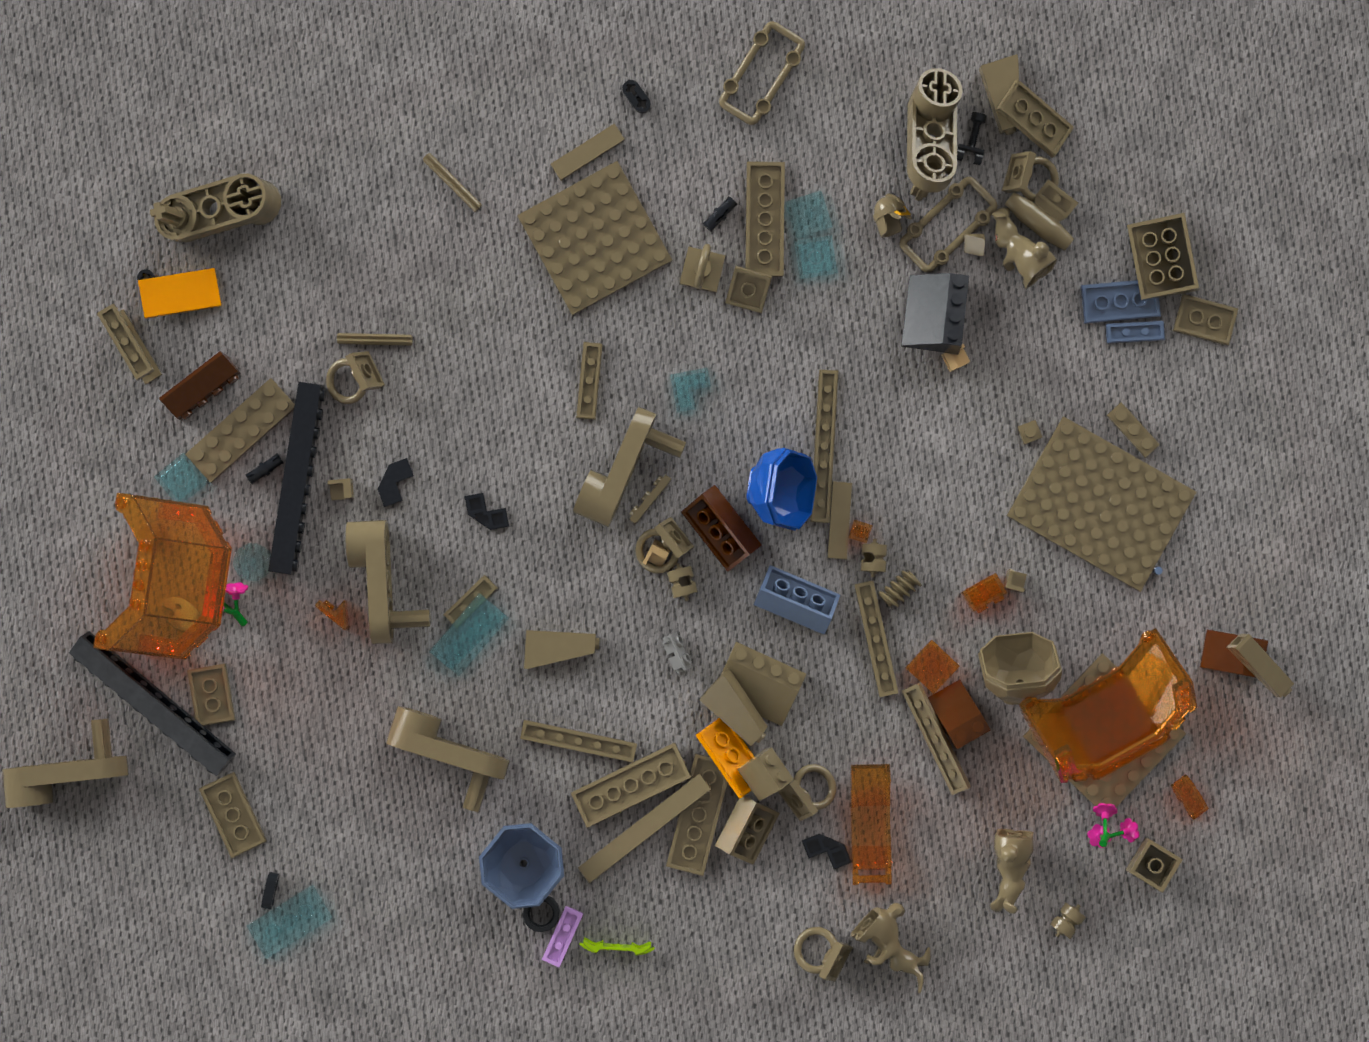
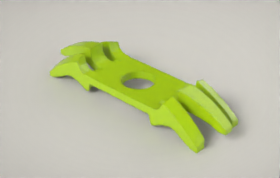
[579,937,655,956]

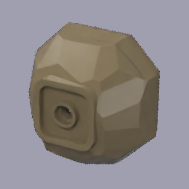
[978,632,1062,705]

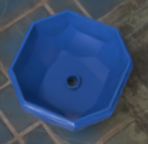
[747,448,817,531]

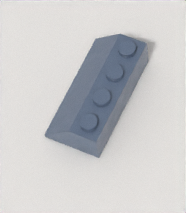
[753,565,840,634]

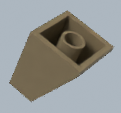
[737,747,794,801]

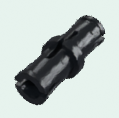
[702,196,737,232]
[245,453,284,485]

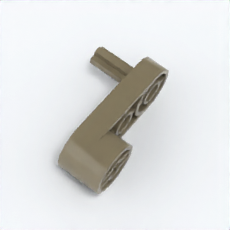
[907,68,963,201]
[150,173,281,243]
[573,407,686,527]
[345,520,431,644]
[386,706,510,812]
[2,718,129,808]

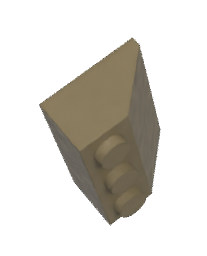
[715,796,780,865]

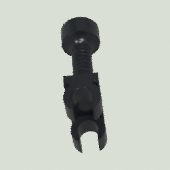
[957,112,987,165]

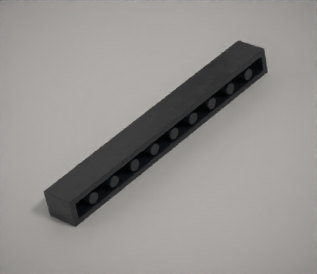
[268,381,326,575]
[69,631,236,776]

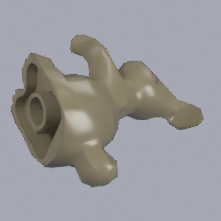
[992,207,1057,289]
[990,829,1034,914]
[851,903,931,994]

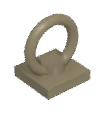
[1002,151,1059,202]
[680,244,725,293]
[326,351,385,404]
[635,517,694,574]
[778,764,836,821]
[794,927,853,981]

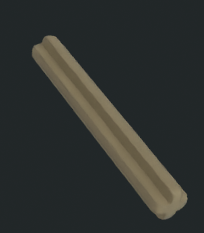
[423,153,482,212]
[337,333,413,346]

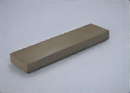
[550,123,625,181]
[576,342,603,420]
[827,481,852,559]

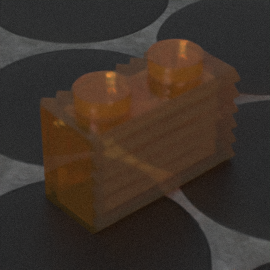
[961,573,1007,613]

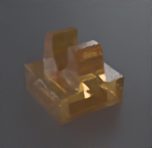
[848,519,873,544]

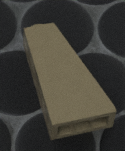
[979,54,1019,135]
[524,630,600,669]
[1226,634,1294,697]
[699,668,768,746]

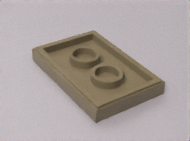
[1173,294,1238,346]
[187,663,235,726]

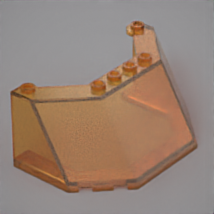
[94,493,232,660]
[1019,628,1197,783]

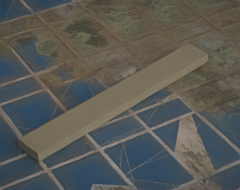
[810,370,838,523]
[578,774,712,883]

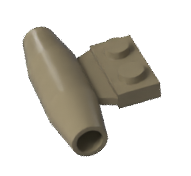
[1005,179,1079,251]

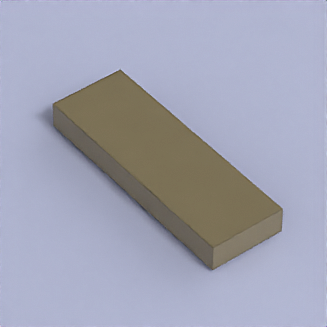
[443,575,498,628]

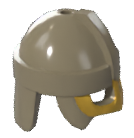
[873,193,912,238]

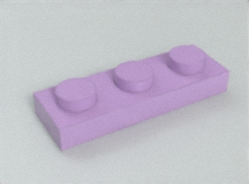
[542,906,583,967]

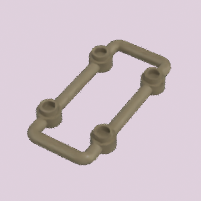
[719,21,805,125]
[899,176,998,273]

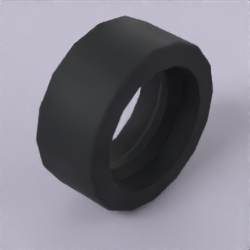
[523,896,560,932]

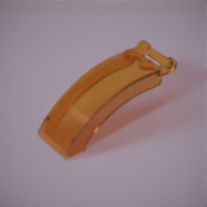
[850,764,892,885]

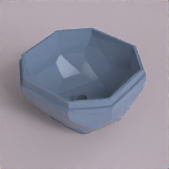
[479,823,564,909]

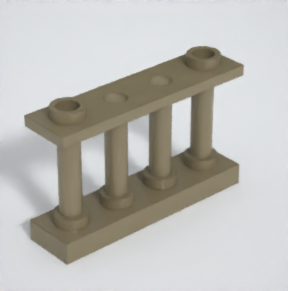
[97,303,162,384]

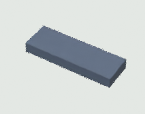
[1106,321,1165,343]

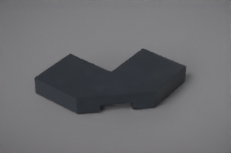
[378,458,414,507]
[464,493,510,530]
[801,833,852,869]

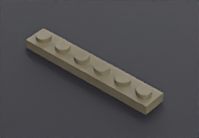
[854,581,898,697]
[902,682,971,795]
[520,720,637,762]

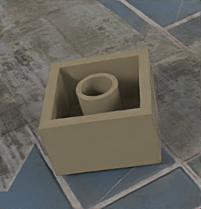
[1126,837,1183,893]

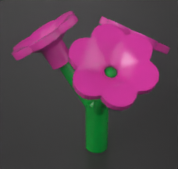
[204,582,248,626]
[1087,803,1140,848]

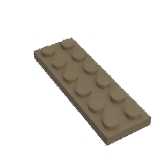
[745,162,785,277]
[185,378,295,483]
[571,743,692,828]
[666,753,728,876]

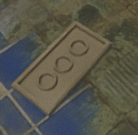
[996,79,1074,158]
[199,772,267,858]

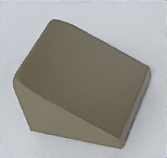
[964,234,985,256]

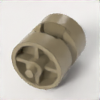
[861,539,887,577]
[667,563,698,601]
[1050,902,1086,939]

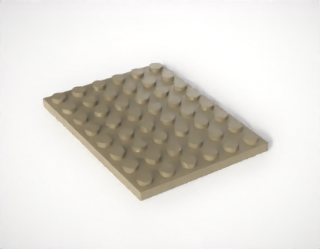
[1006,416,1196,592]

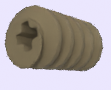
[879,570,922,610]

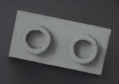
[662,632,691,673]

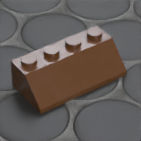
[159,351,241,420]
[681,485,762,572]

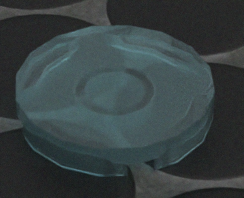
[233,543,271,581]

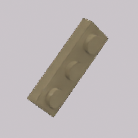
[1106,402,1160,458]
[629,474,672,525]

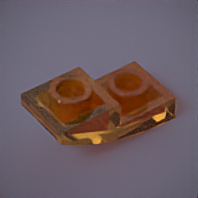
[1171,774,1209,819]

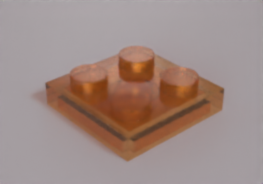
[905,640,960,694]

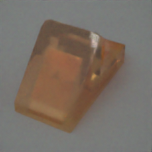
[315,600,349,630]

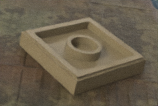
[725,266,772,313]

